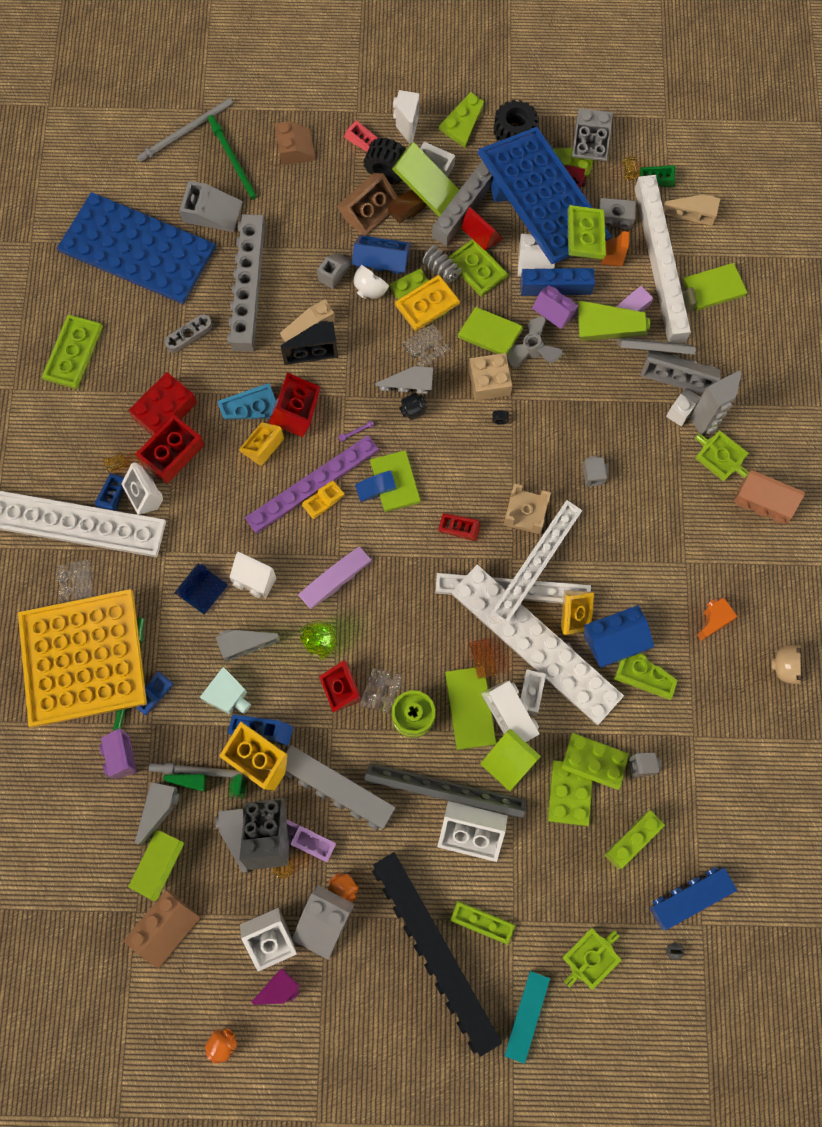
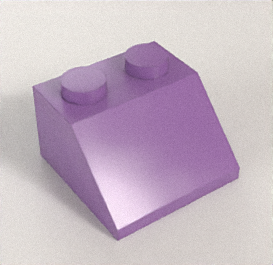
[532,286,578,329]
[100,729,137,780]

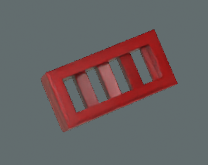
[438,513,481,541]

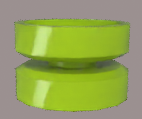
[392,690,435,738]

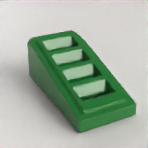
[640,165,676,187]
[163,774,207,792]
[229,774,247,799]

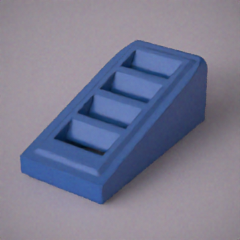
[95,473,124,511]

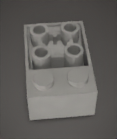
[572,108,613,161]
[179,181,243,232]
[375,366,434,394]

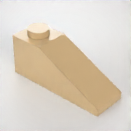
[663,194,720,226]
[280,299,336,342]

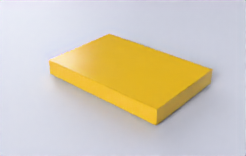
[395,275,460,332]

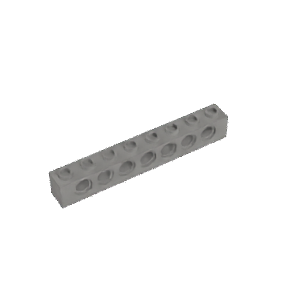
[227,214,265,352]

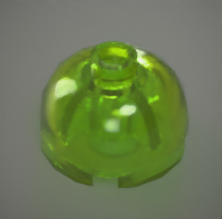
[299,620,337,660]

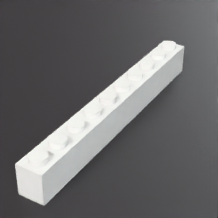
[635,175,691,343]

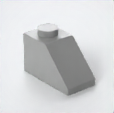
[628,753,661,779]

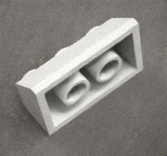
[481,680,539,742]
[437,801,508,862]

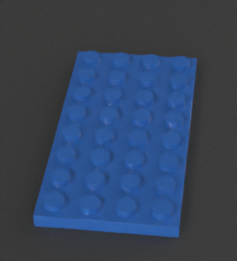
[477,127,612,265]
[57,192,216,304]

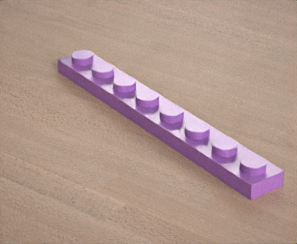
[245,435,379,534]

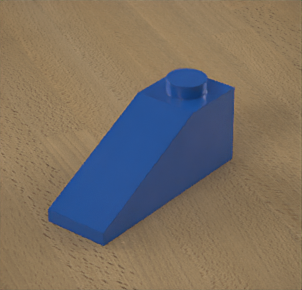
[227,714,293,746]

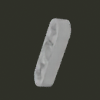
[165,315,212,353]

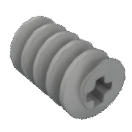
[423,245,462,284]

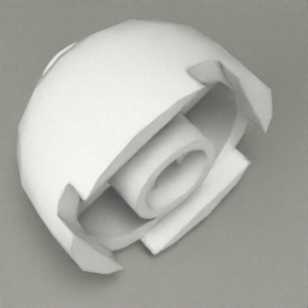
[353,265,389,299]

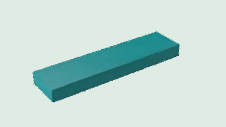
[504,971,550,1064]

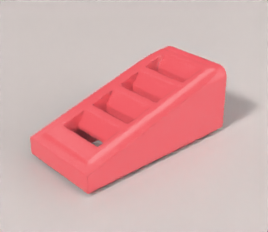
[344,120,378,152]

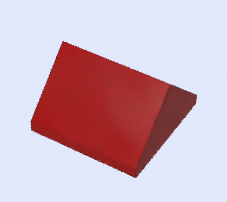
[461,207,503,250]
[319,660,361,712]

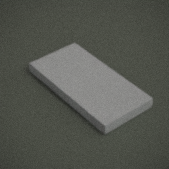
[617,338,696,354]

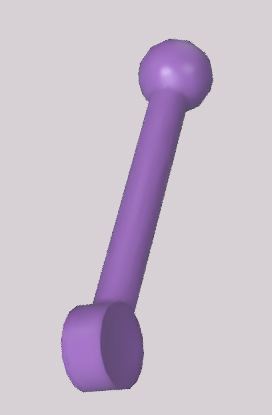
[339,421,374,442]

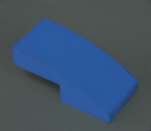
[355,470,396,502]
[136,672,174,715]

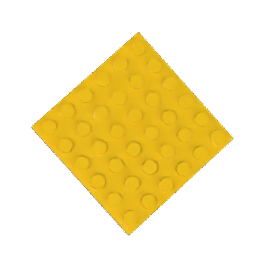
[18,589,147,728]

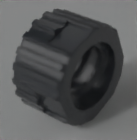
[492,410,509,425]

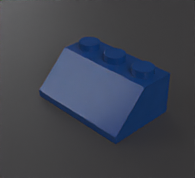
[352,235,411,274]
[584,605,654,668]

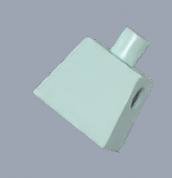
[200,667,251,715]

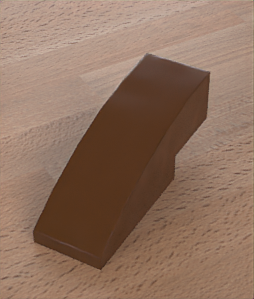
[388,189,428,224]

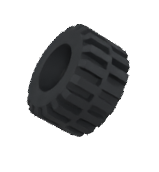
[494,100,538,141]
[363,137,406,184]

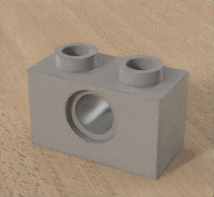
[598,198,636,229]

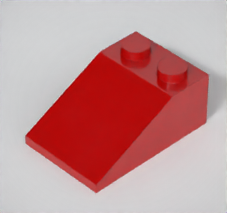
[268,372,321,438]

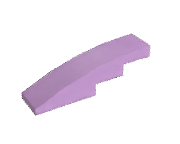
[298,547,371,609]
[286,819,336,862]

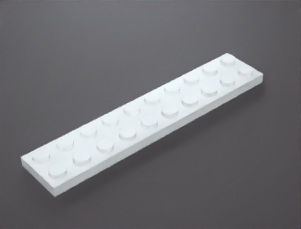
[0,491,166,557]
[451,565,624,725]

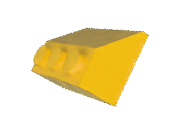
[219,722,288,791]

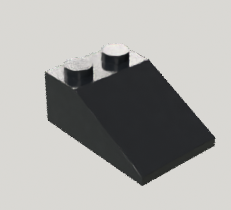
[280,321,338,365]

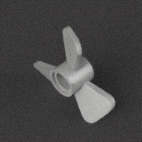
[506,316,563,368]

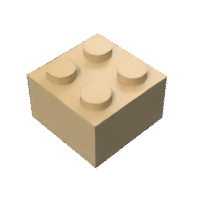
[468,353,512,401]

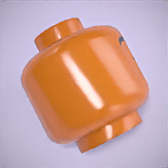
[328,873,358,903]
[205,1028,237,1064]

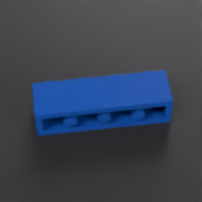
[520,268,595,296]
[649,866,738,930]

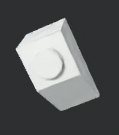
[666,388,701,427]

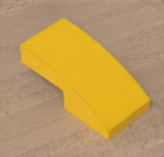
[302,480,344,520]

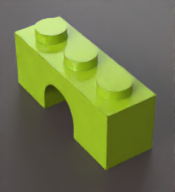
[604,810,665,870]

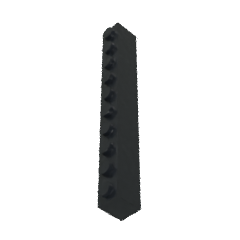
[372,852,502,1057]

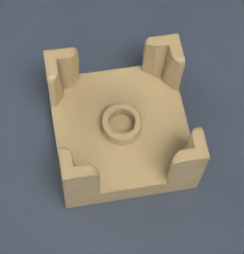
[504,483,551,534]

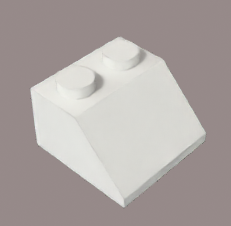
[393,90,419,144]
[517,234,555,276]
[121,463,163,515]
[230,552,277,598]
[240,908,297,971]

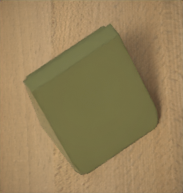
[682,287,697,313]

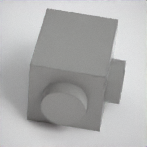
[582,456,608,487]

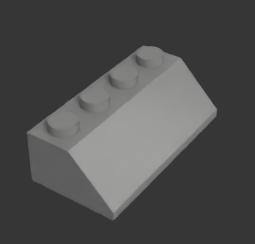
[640,350,720,394]
[690,370,741,435]

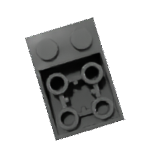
[239,798,289,870]

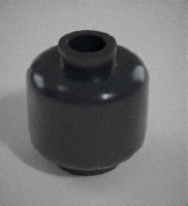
[399,393,428,420]

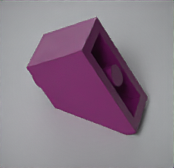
[251,968,301,1005]

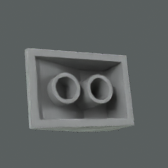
[292,885,355,960]

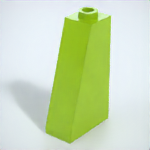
[578,301,650,341]

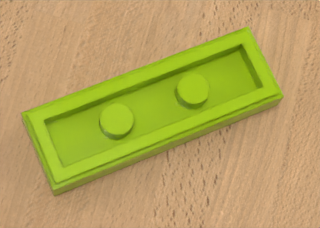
[450,901,515,945]

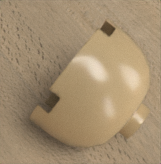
[772,645,801,684]

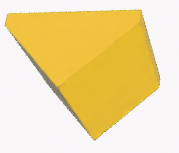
[239,422,284,467]
[561,590,594,635]

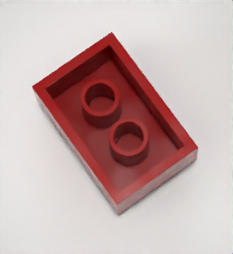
[128,372,197,436]
[135,414,205,485]

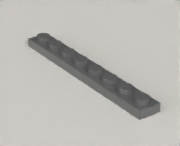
[365,763,526,818]

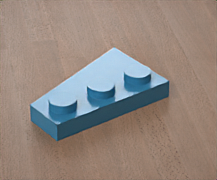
[217,383,276,420]

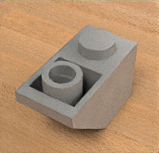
[317,253,352,289]

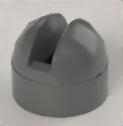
[666,943,684,960]

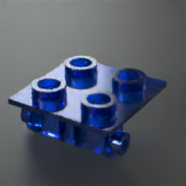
[174,563,228,615]

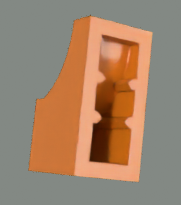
[601,231,629,266]
[697,597,738,641]

